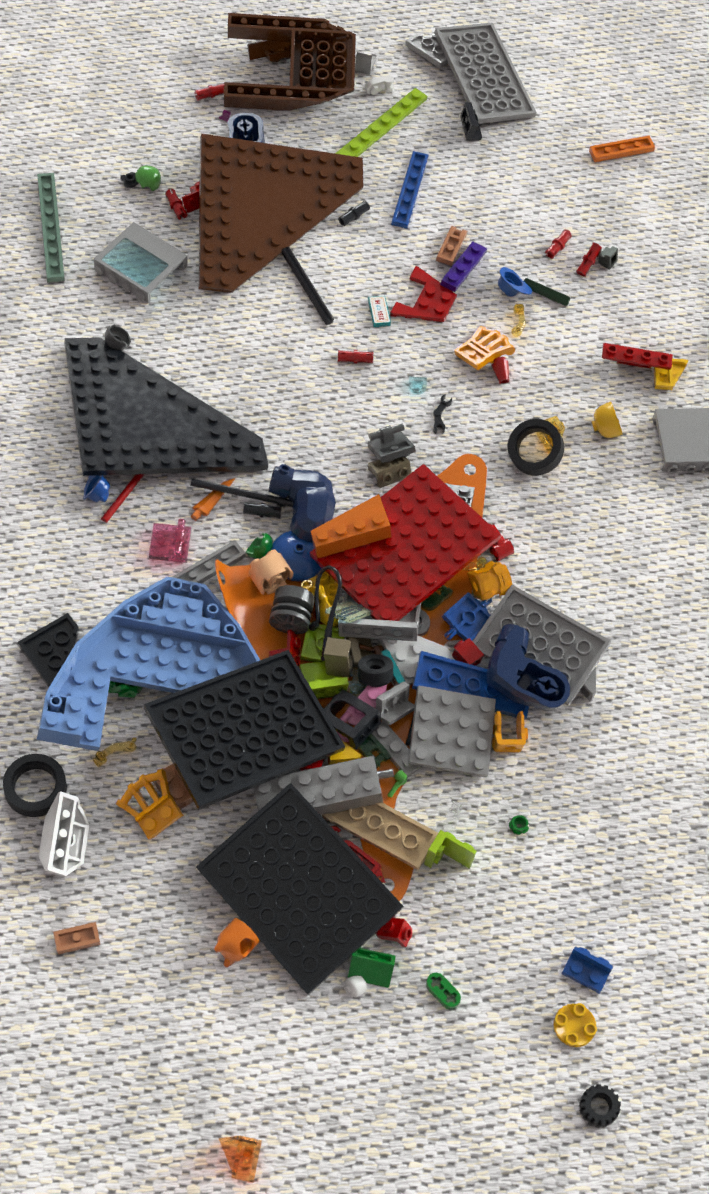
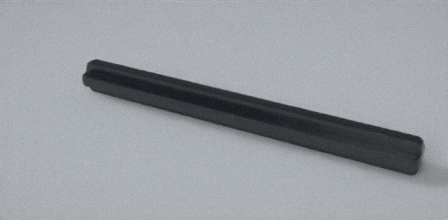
[282,247,334,325]

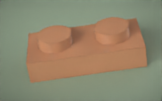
[53,922,101,955]

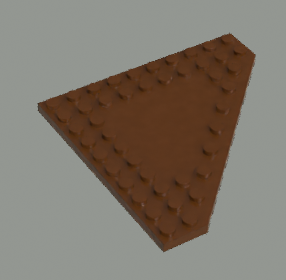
[199,133,364,293]

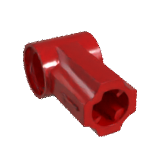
[489,524,514,561]

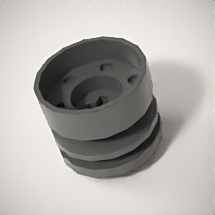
[269,585,315,634]

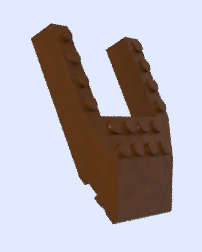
[224,13,356,111]

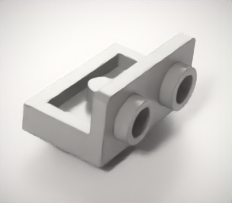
[376,681,415,725]

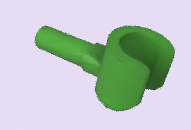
[387,770,407,798]

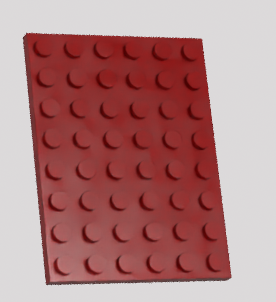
[310,464,501,621]

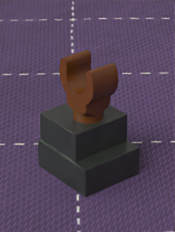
[589,246,618,270]

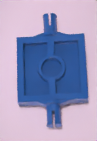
[442,592,492,641]

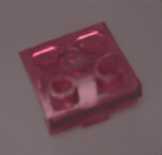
[149,519,191,563]

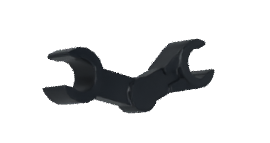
[433,394,452,434]

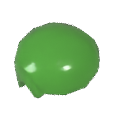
[135,165,161,191]

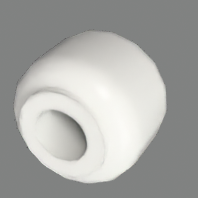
[344,976,367,997]

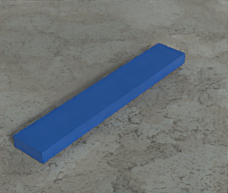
[391,151,429,229]

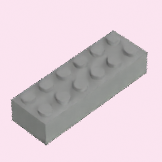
[254,756,383,816]

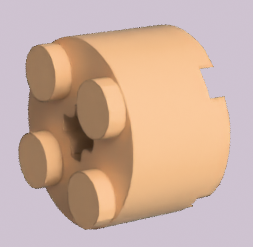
[248,549,293,595]

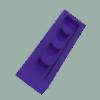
[440,241,487,292]

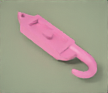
[336,685,387,742]

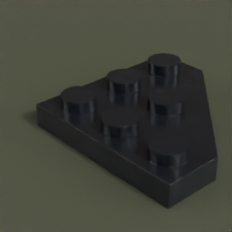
[17,613,79,687]

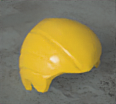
[312,585,342,627]

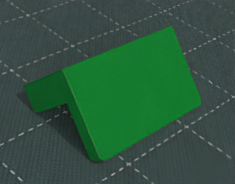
[348,948,396,988]

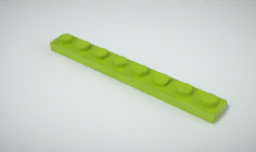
[335,88,428,157]

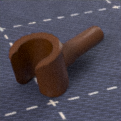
[359,644,384,655]

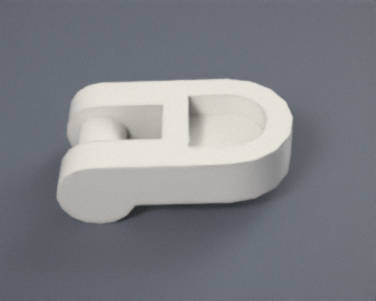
[365,75,394,95]

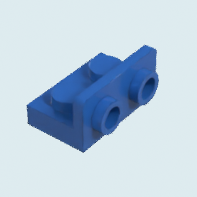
[561,947,613,994]

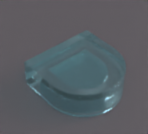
[409,376,427,395]

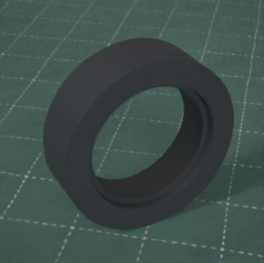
[507,419,564,476]
[3,754,67,817]

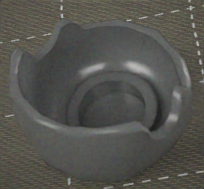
[105,324,131,350]

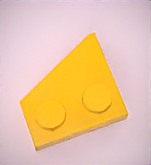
[654,358,688,390]

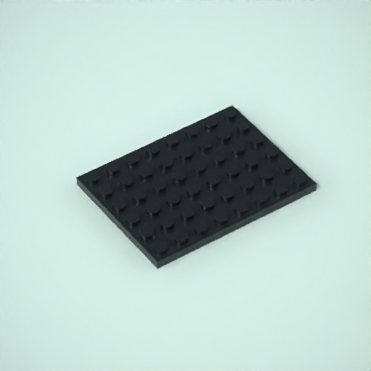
[144,650,345,810]
[196,783,404,995]

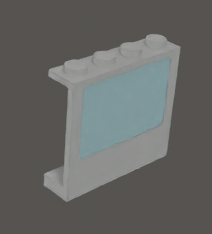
[94,222,188,303]

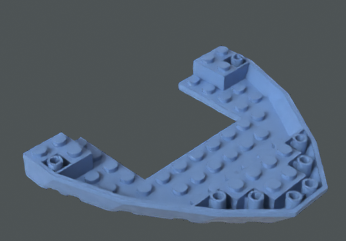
[36,577,260,751]

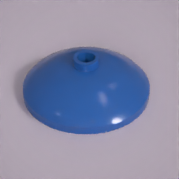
[272,531,322,582]

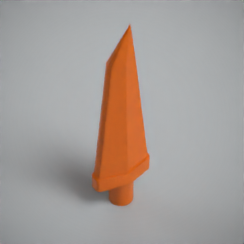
[191,478,235,521]

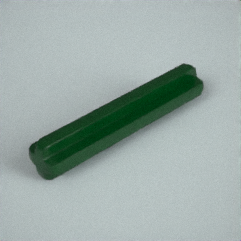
[524,278,570,306]

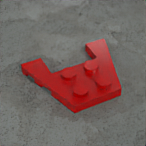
[390,266,457,322]

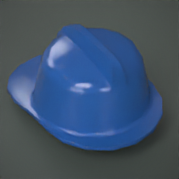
[498,267,532,297]
[83,475,110,502]

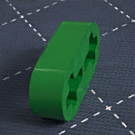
[426,972,461,1010]

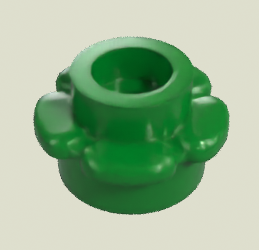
[509,815,529,835]

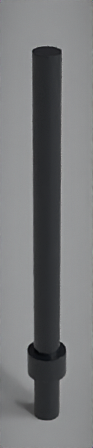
[190,479,293,507]

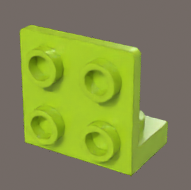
[299,661,349,699]
[424,830,477,869]

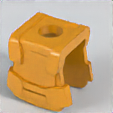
[467,560,512,600]
[491,711,528,752]

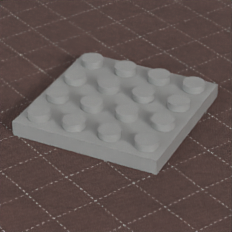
[408,685,496,777]

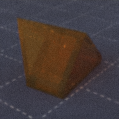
[219,1136,262,1183]

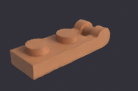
[436,226,468,266]

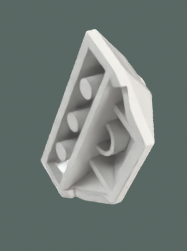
[39,791,89,877]

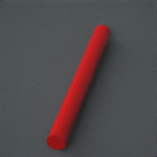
[101,474,145,523]

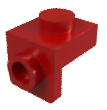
[376,918,412,947]

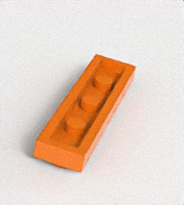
[589,135,655,162]

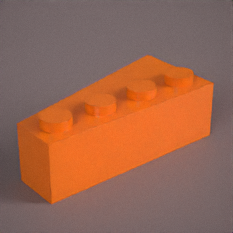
[311,494,391,558]

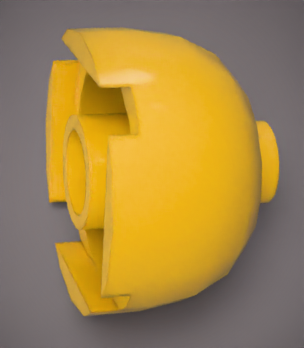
[591,401,623,438]

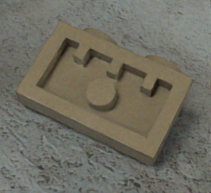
[368,457,411,488]

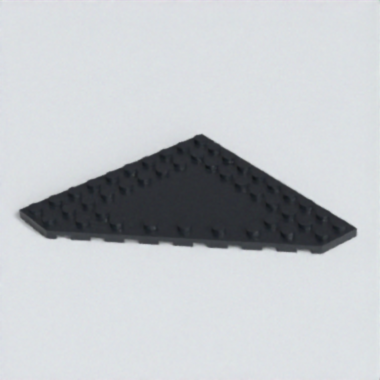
[64,338,268,476]

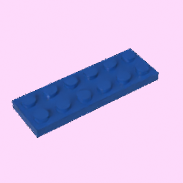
[412,651,529,720]

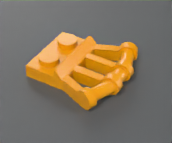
[454,326,515,370]
[116,768,184,839]

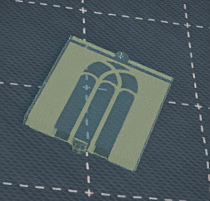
[325,600,373,623]

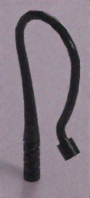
[309,565,342,661]

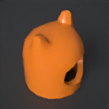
[214,918,260,967]

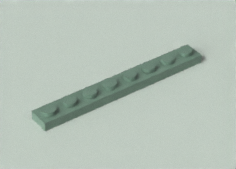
[37,173,65,282]

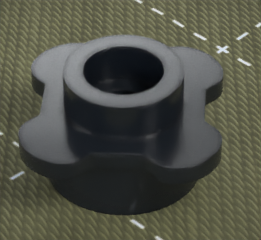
[120,172,139,188]

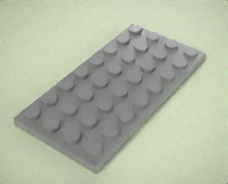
[434,23,537,124]

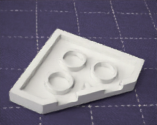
[379,636,454,685]

